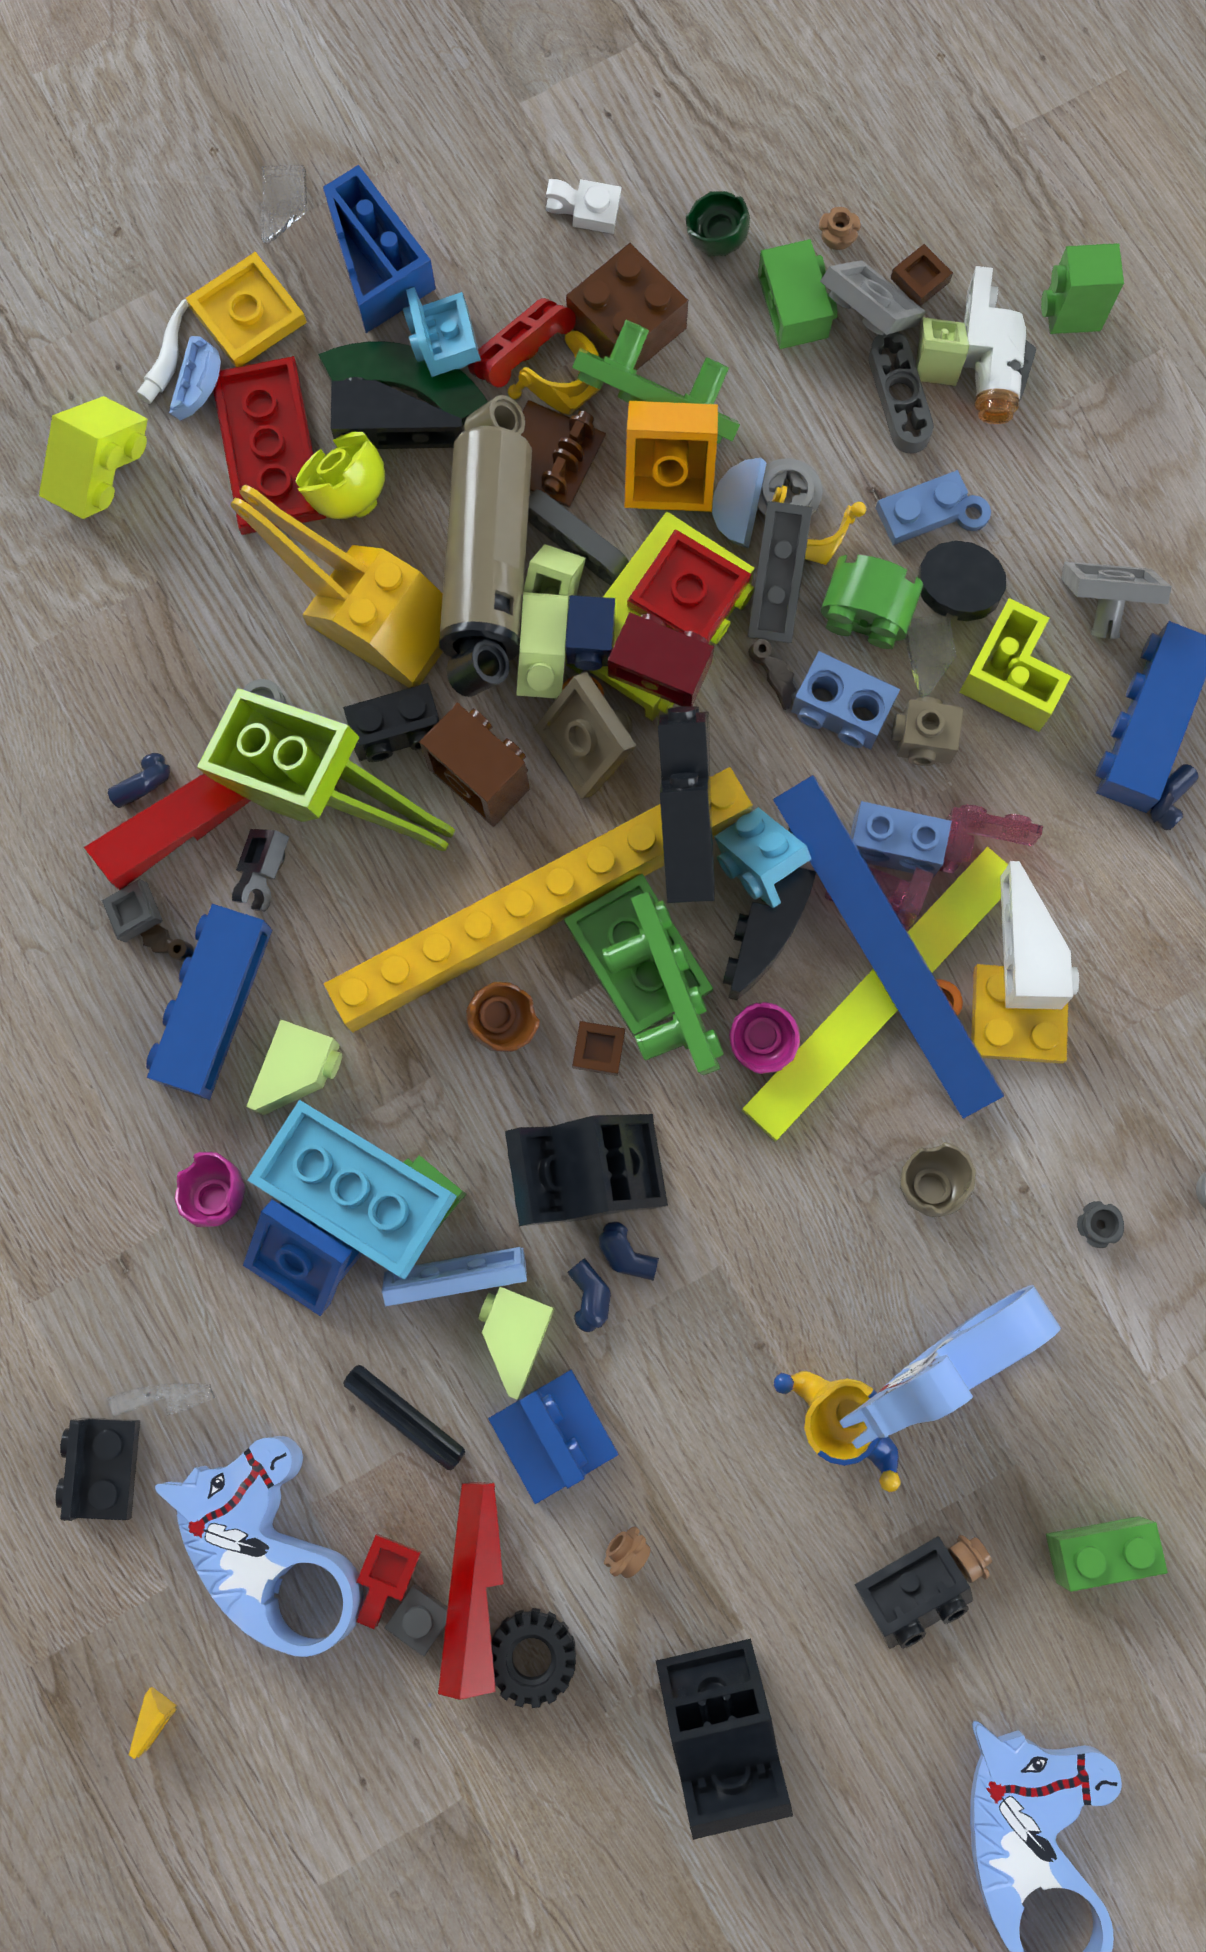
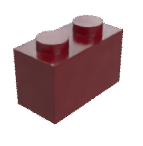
[608,612,714,707]

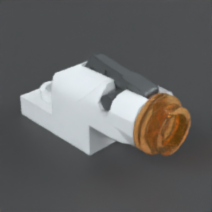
[963,266,1036,424]

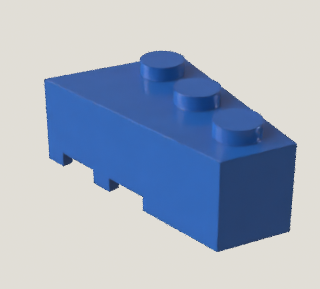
[323,165,436,333]

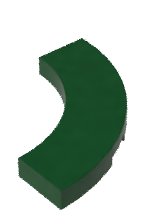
[318,341,488,425]

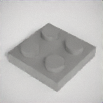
[820,260,926,335]

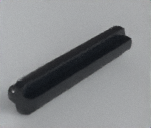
[343,1365,466,1471]

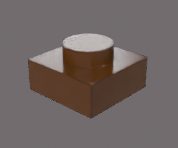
[890,244,953,306]
[572,1021,626,1076]

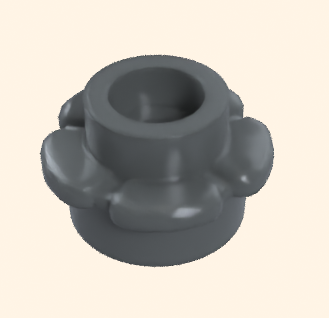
[1077,1201,1124,1248]

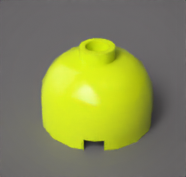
[296,432,385,519]

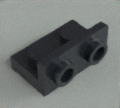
[343,683,440,762]
[55,1418,140,1521]
[854,1536,973,1649]

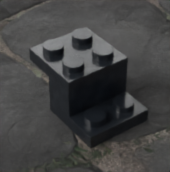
[505,1114,668,1226]
[656,1638,793,1840]

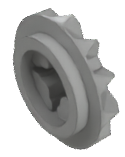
[757,458,823,516]

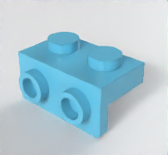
[403,287,481,377]
[714,807,811,908]

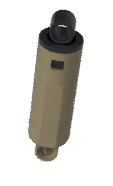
[439,395,532,697]

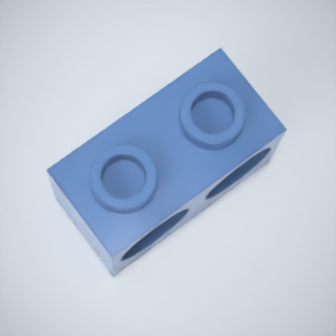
[791,651,900,749]
[850,801,952,878]

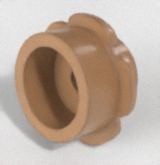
[819,207,861,250]
[948,1535,992,1583]

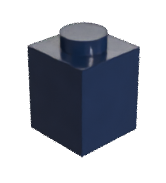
[566,595,615,671]

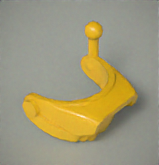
[508,331,600,415]
[772,485,866,565]

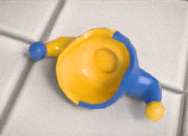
[774,1371,901,1492]

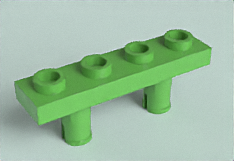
[572,320,740,444]
[602,891,724,1076]

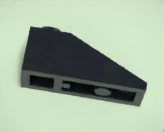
[331,377,464,449]

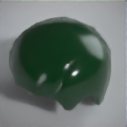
[686,191,750,256]

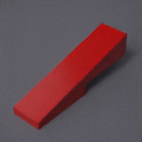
[84,773,251,890]
[438,1482,504,1700]

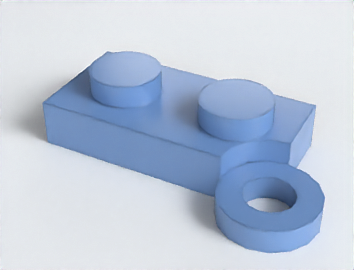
[876,470,991,545]

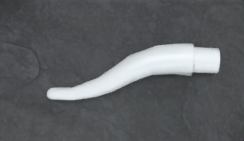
[136,299,189,404]

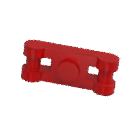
[468,298,576,388]

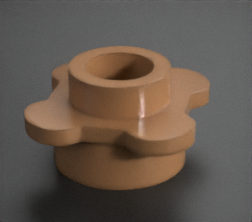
[604,1526,651,1578]

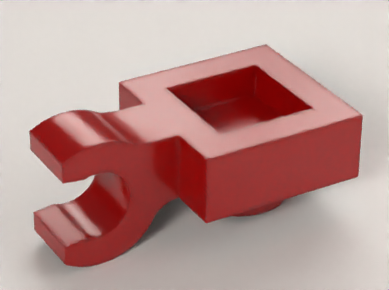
[356,1534,422,1629]

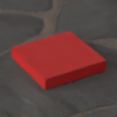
[627,529,751,643]

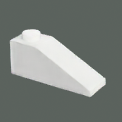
[1000,861,1079,1009]

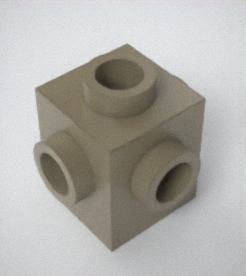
[891,697,964,766]

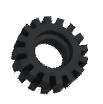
[491,1608,576,1708]

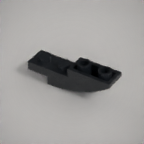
[723,827,816,1000]

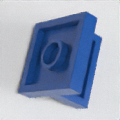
[243,1199,362,1316]
[488,1369,619,1504]

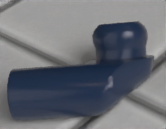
[108,753,170,808]
[1150,764,1199,830]
[599,1221,659,1281]
[567,1258,611,1332]

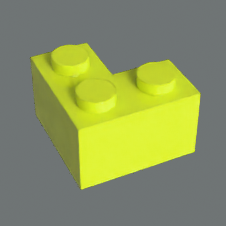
[39,396,148,519]
[959,598,1071,732]

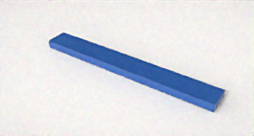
[773,775,1004,1119]

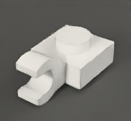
[546,179,621,234]

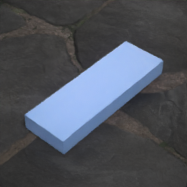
[382,1247,527,1307]

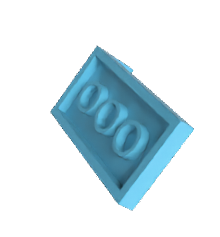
[247,1100,457,1280]

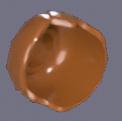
[466,982,540,1052]

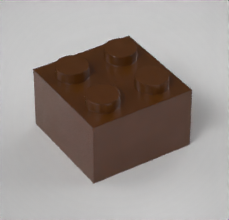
[566,243,689,370]
[419,702,530,827]

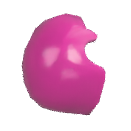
[729,1002,800,1074]
[174,1152,246,1227]

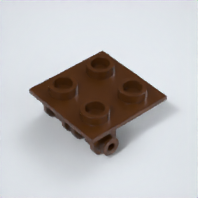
[521,400,606,508]

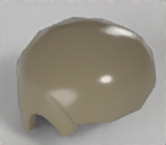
[900,1142,976,1217]

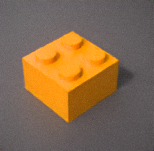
[624,401,718,512]

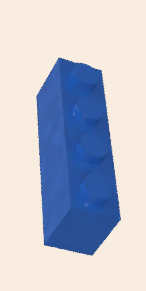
[1095,621,1206,813]
[146,904,273,1100]

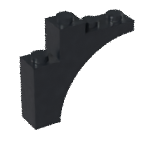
[658,706,715,903]

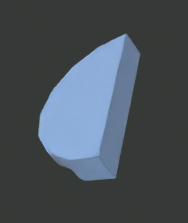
[169,336,221,421]
[712,458,766,548]

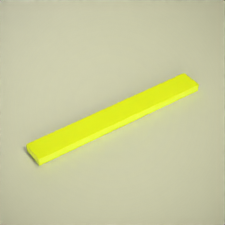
[741,846,1008,1142]

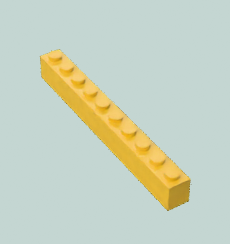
[324,767,753,1033]

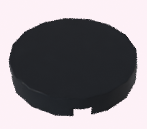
[918,540,1006,622]

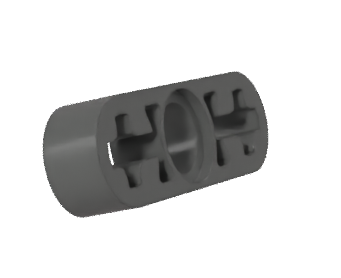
[868,332,934,453]
[528,489,629,585]

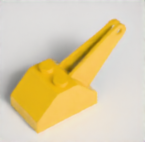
[230,485,443,688]

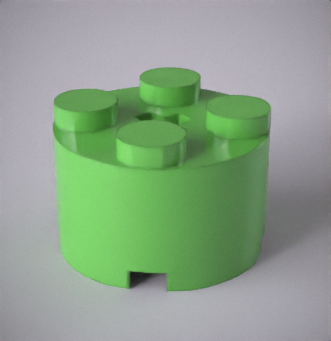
[821,555,923,649]

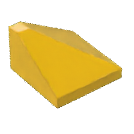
[128,1687,177,1759]

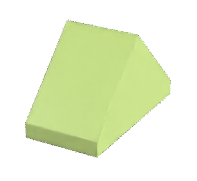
[916,317,969,386]

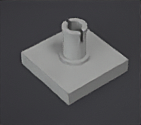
[1061,562,1172,639]

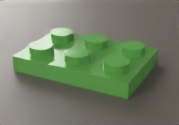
[564,874,713,1038]

